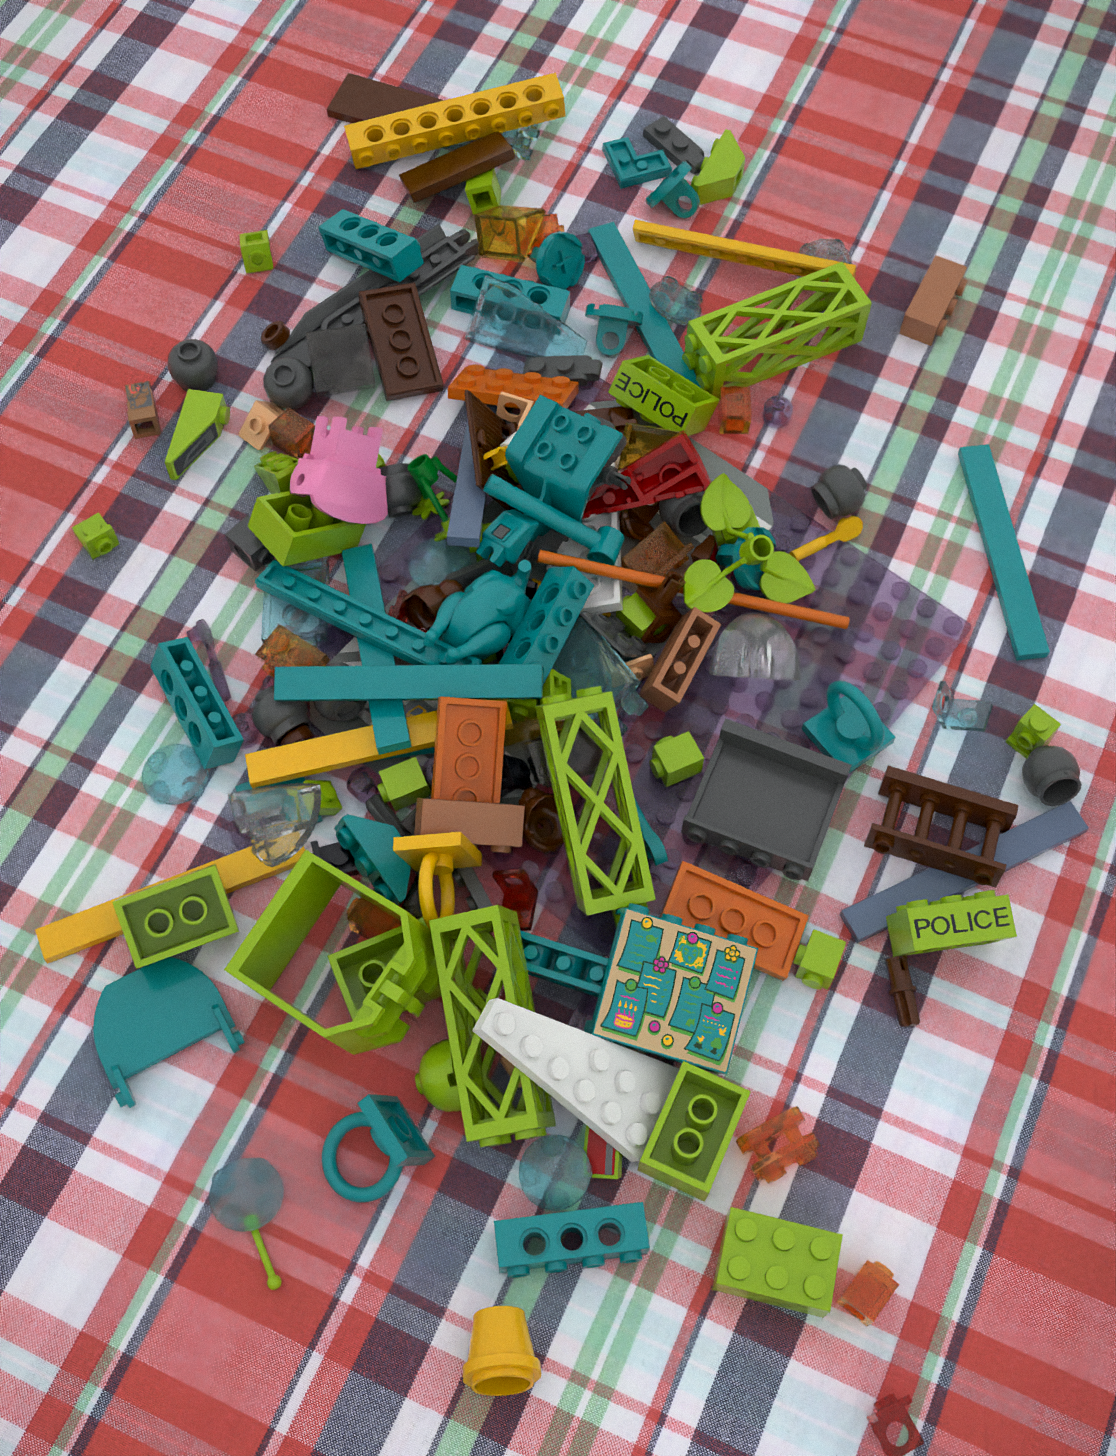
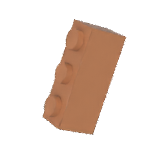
[899,255,968,346]
[638,607,721,712]
[414,798,525,853]

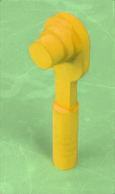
[789,516,863,561]

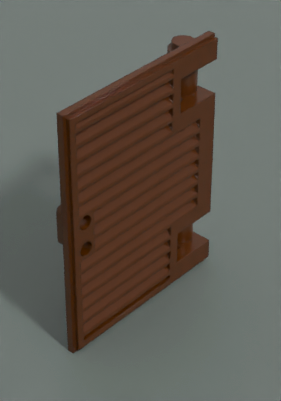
[464,390,525,514]

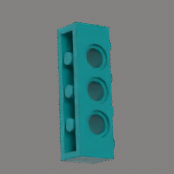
[318,209,424,282]
[450,265,570,336]
[499,566,594,685]
[150,637,244,769]
[495,930,608,998]
[494,1202,650,1278]

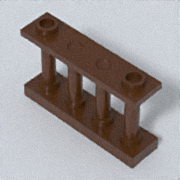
[864,765,1019,888]

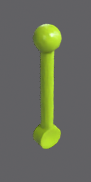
[244,1215,282,1290]

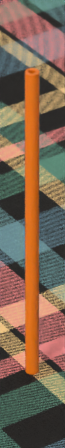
[537,550,850,629]

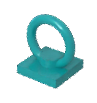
[801,680,896,773]
[322,1094,435,1203]

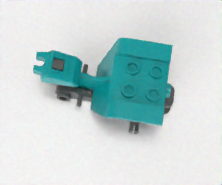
[476,395,631,567]

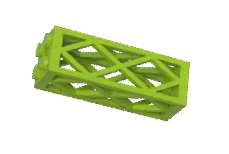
[682,262,872,398]
[535,686,656,916]
[429,905,556,1148]

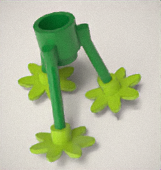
[407,454,457,542]

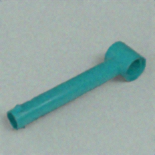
[483,474,625,566]

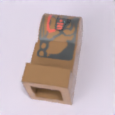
[125,381,162,439]

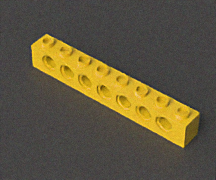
[344,72,566,170]

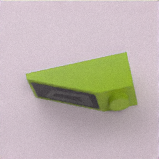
[165,389,230,480]

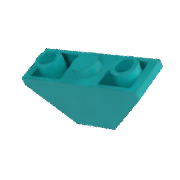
[334,814,411,906]

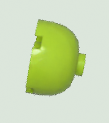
[415,1039,473,1112]

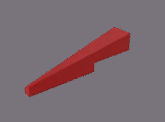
[582,430,711,519]

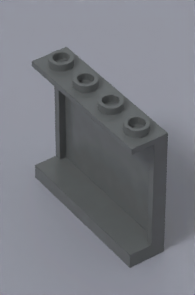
[681,718,852,881]

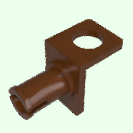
[636,571,686,643]

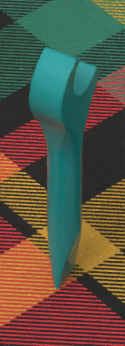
[634,797,668,866]

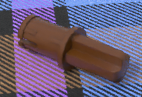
[885,955,920,1028]

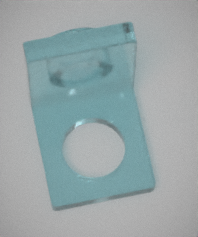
[932,681,993,732]

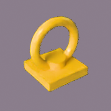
[393,832,482,930]

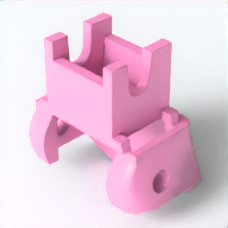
[290,416,388,524]

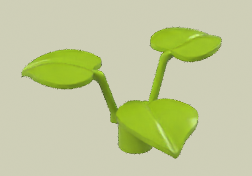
[683,473,816,613]

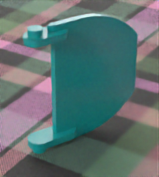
[93,957,245,1108]

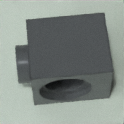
[225,515,274,572]

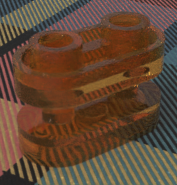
[735,1106,821,1184]

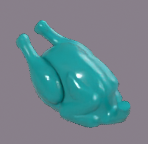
[423,560,532,665]

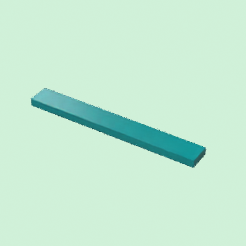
[588,221,700,387]
[958,444,1050,661]
[341,543,412,755]
[255,560,482,665]
[274,664,543,702]

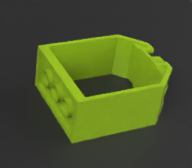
[224,850,439,1055]

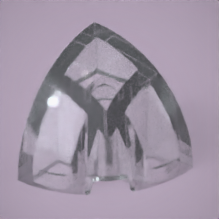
[709,612,801,680]
[228,783,321,867]

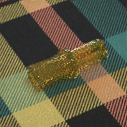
[504,716,563,747]

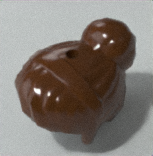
[402,579,464,630]
[518,787,564,854]

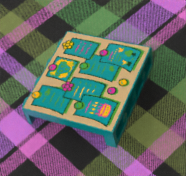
[584,903,758,1075]

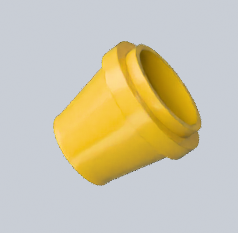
[462,1306,541,1396]

